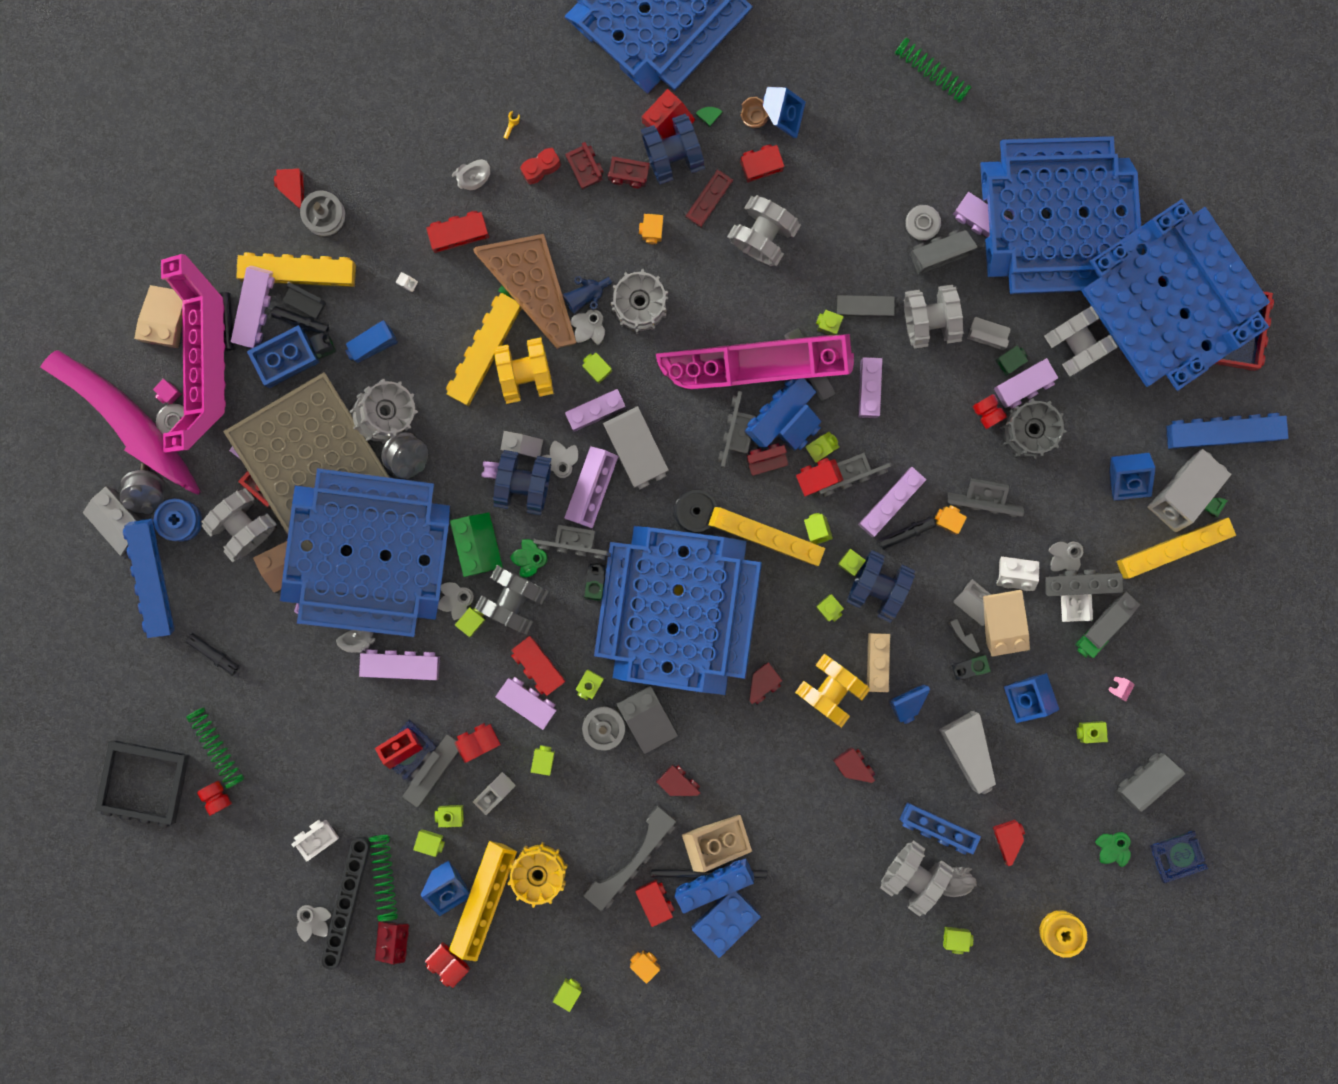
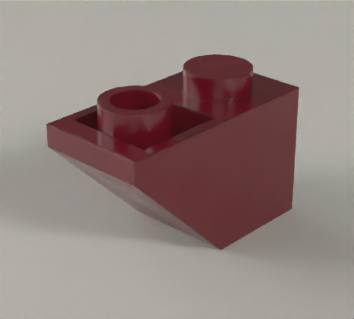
[749,662,782,704]
[833,747,875,783]
[657,764,700,796]

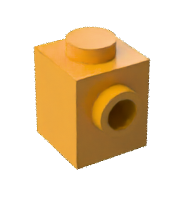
[639,214,663,244]
[934,505,967,535]
[630,950,660,984]

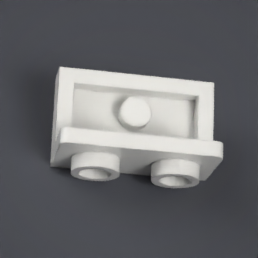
[997,556,1039,591]
[1061,594,1093,622]
[291,820,339,861]

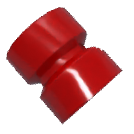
[972,394,1007,429]
[197,780,232,816]

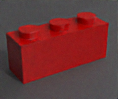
[426,211,489,253]
[511,636,566,696]

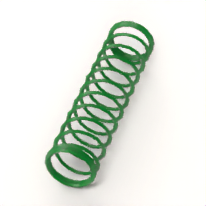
[895,37,971,103]
[186,707,245,789]
[369,835,398,921]

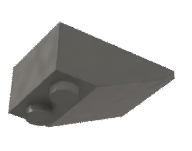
[617,685,678,754]

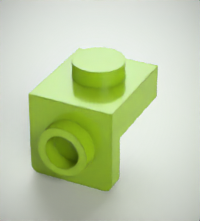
[806,432,839,463]

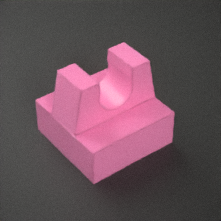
[1109,677,1134,702]

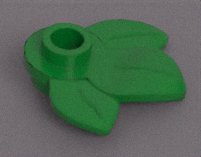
[510,539,548,577]
[1095,832,1131,867]

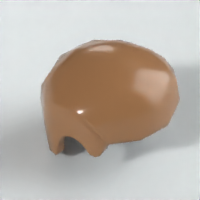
[740,97,769,128]

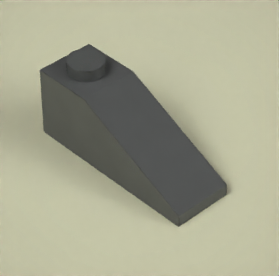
[1085,591,1140,649]

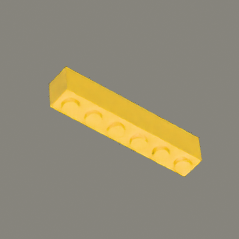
[237,253,356,287]
[446,293,522,407]
[708,507,825,566]
[1116,518,1236,579]
[449,841,517,961]

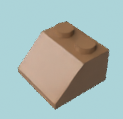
[253,541,287,593]

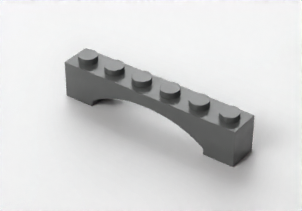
[584,805,676,911]

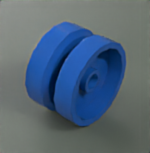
[153,498,202,542]

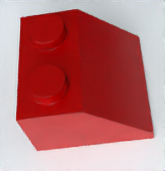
[642,89,695,139]

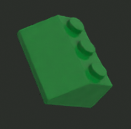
[450,512,503,577]

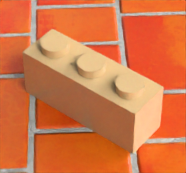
[867,633,890,692]

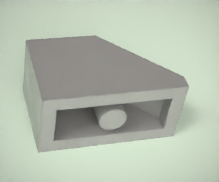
[500,431,543,458]
[473,772,516,815]

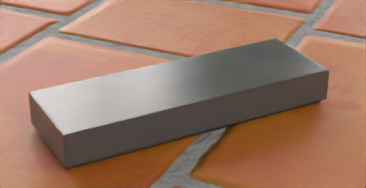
[836,295,895,317]

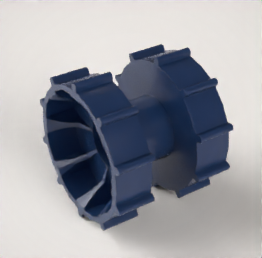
[641,114,705,185]
[493,450,552,515]
[847,550,915,623]

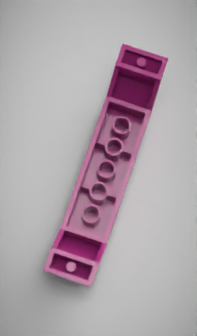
[161,254,226,453]

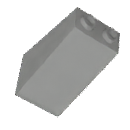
[603,406,669,490]
[1147,449,1231,532]
[939,711,996,794]

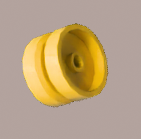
[1039,910,1087,957]

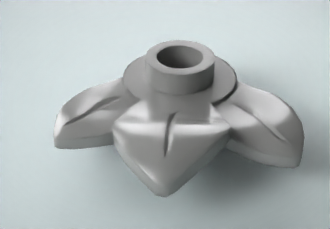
[570,310,605,345]
[542,441,578,478]
[1049,541,1083,571]
[438,582,474,620]
[297,905,332,942]

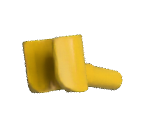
[504,111,520,139]

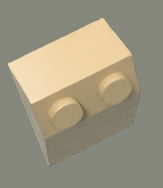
[134,285,183,348]
[983,590,1030,656]
[682,815,752,872]

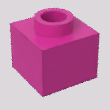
[153,379,182,404]

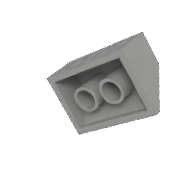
[83,486,141,556]

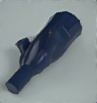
[562,276,612,314]

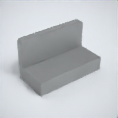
[967,317,1011,350]
[954,579,991,626]

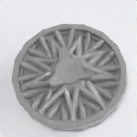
[905,205,941,241]
[156,404,184,434]

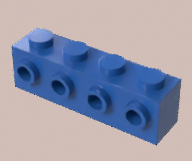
[745,378,816,447]
[899,802,981,855]
[675,858,754,914]

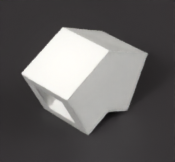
[396,272,418,292]

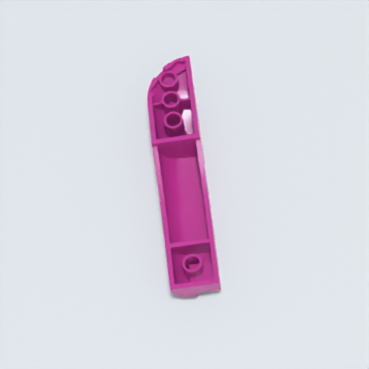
[656,334,854,389]
[40,350,201,495]

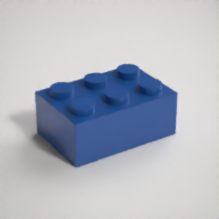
[247,325,320,388]
[692,890,761,958]

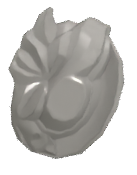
[452,159,490,190]
[336,630,376,653]
[943,867,977,897]

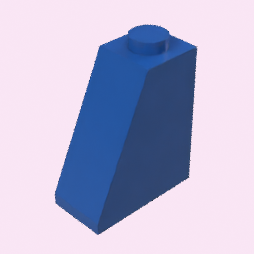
[345,320,398,363]

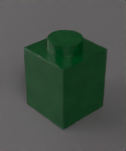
[995,345,1028,376]

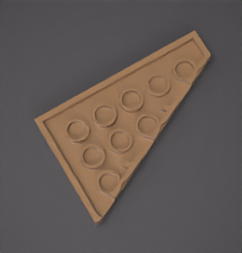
[474,234,576,348]

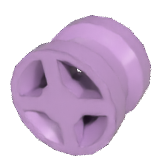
[481,461,499,479]

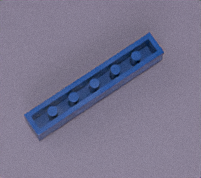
[1166,413,1288,449]
[123,519,175,638]

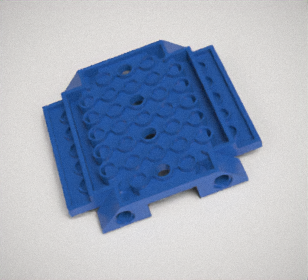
[565,0,753,94]
[980,136,1143,294]
[1081,199,1270,391]
[280,468,450,637]
[594,526,762,695]

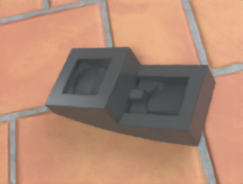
[948,619,980,653]

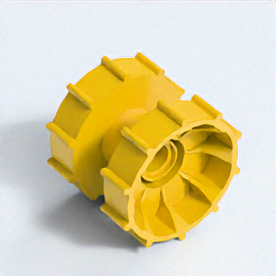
[494,337,554,404]
[795,654,870,728]
[508,842,568,908]

